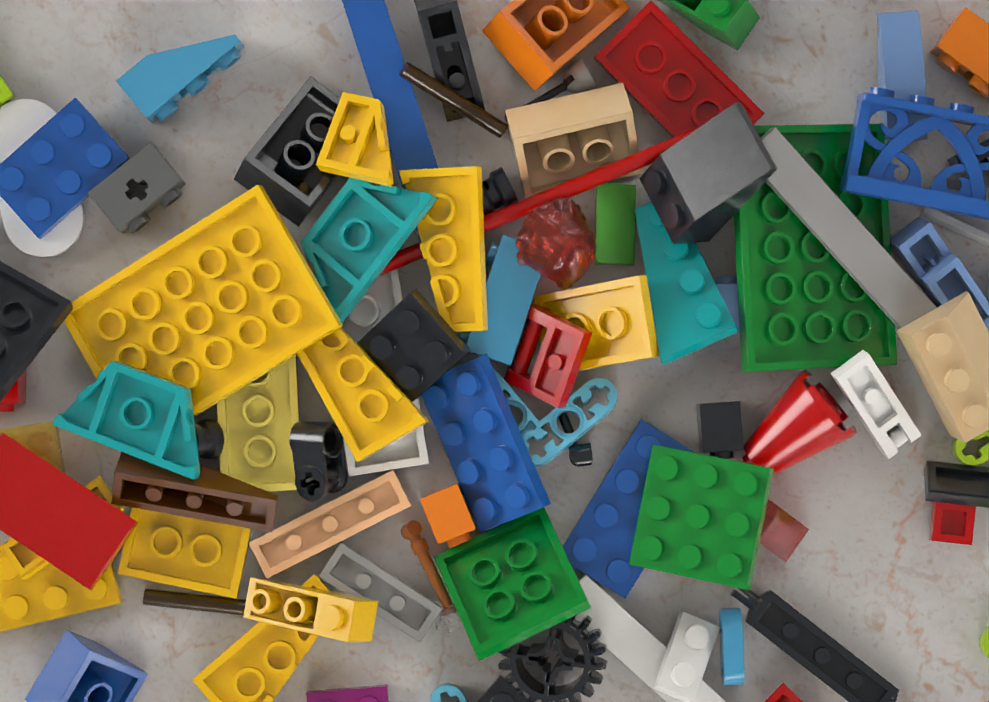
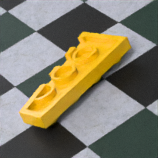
[399,166,488,332]
[297,327,429,462]
[192,573,331,702]

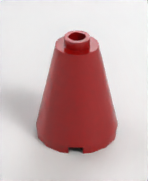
[742,370,857,475]

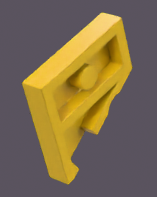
[316,92,394,187]

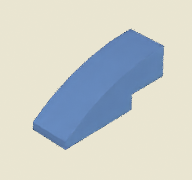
[877,10,928,143]
[890,217,989,328]

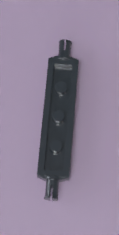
[730,588,899,702]

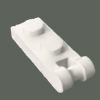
[831,350,921,460]

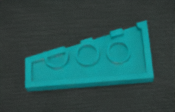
[634,202,738,365]

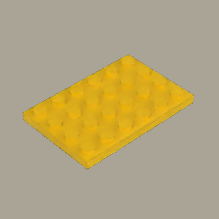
[64,185,343,417]

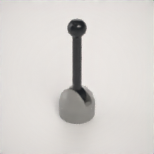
[505,59,597,123]

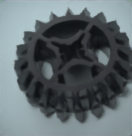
[498,615,607,702]

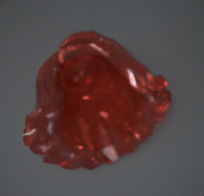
[515,196,596,290]

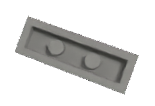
[318,542,443,642]

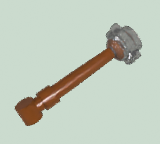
[401,520,463,633]

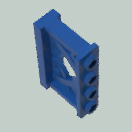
[839,87,989,220]

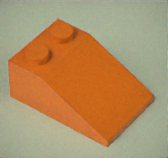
[482,0,630,91]

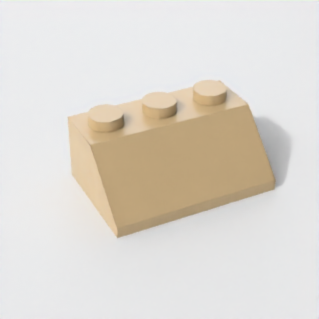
[505,83,642,198]
[896,291,989,443]

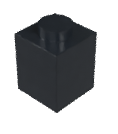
[696,401,744,459]

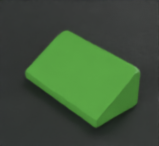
[594,183,636,265]

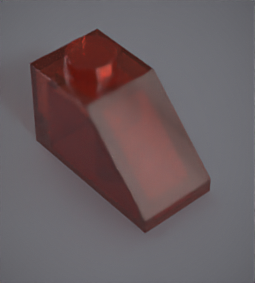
[759,499,809,562]

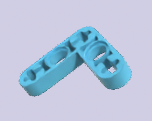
[493,369,617,467]

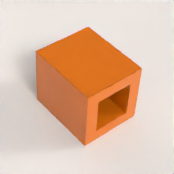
[420,483,476,548]

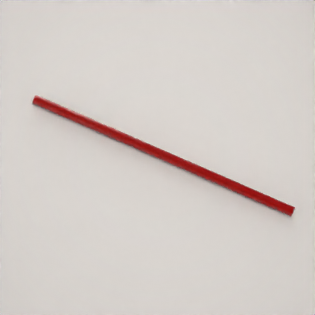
[322,127,699,297]

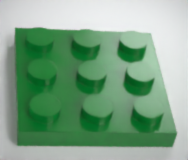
[629,445,774,590]
[434,507,591,661]

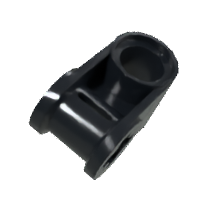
[289,422,348,502]

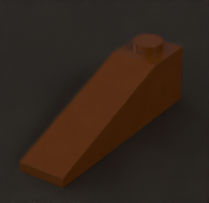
[111,452,278,532]

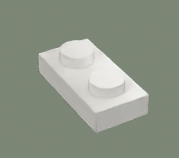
[653,612,720,702]

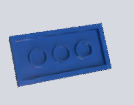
[421,354,551,532]
[562,419,695,599]

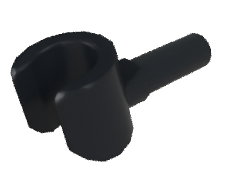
[558,412,593,467]

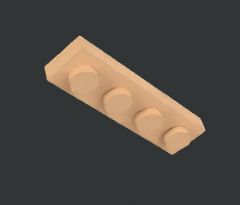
[249,469,412,579]

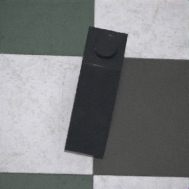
[414,0,486,122]

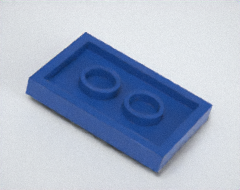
[0,98,130,239]

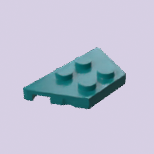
[301,178,437,323]
[52,361,200,479]

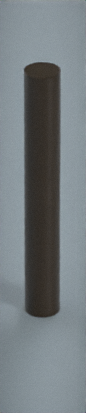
[399,62,508,138]
[143,589,246,616]

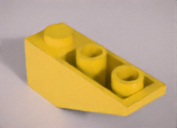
[243,577,379,642]

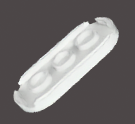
[0,99,86,258]

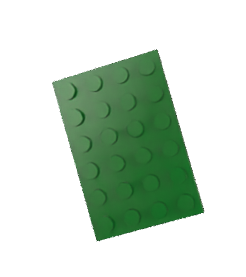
[733,124,897,372]

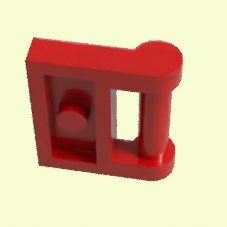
[504,304,593,408]

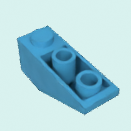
[116,35,244,123]

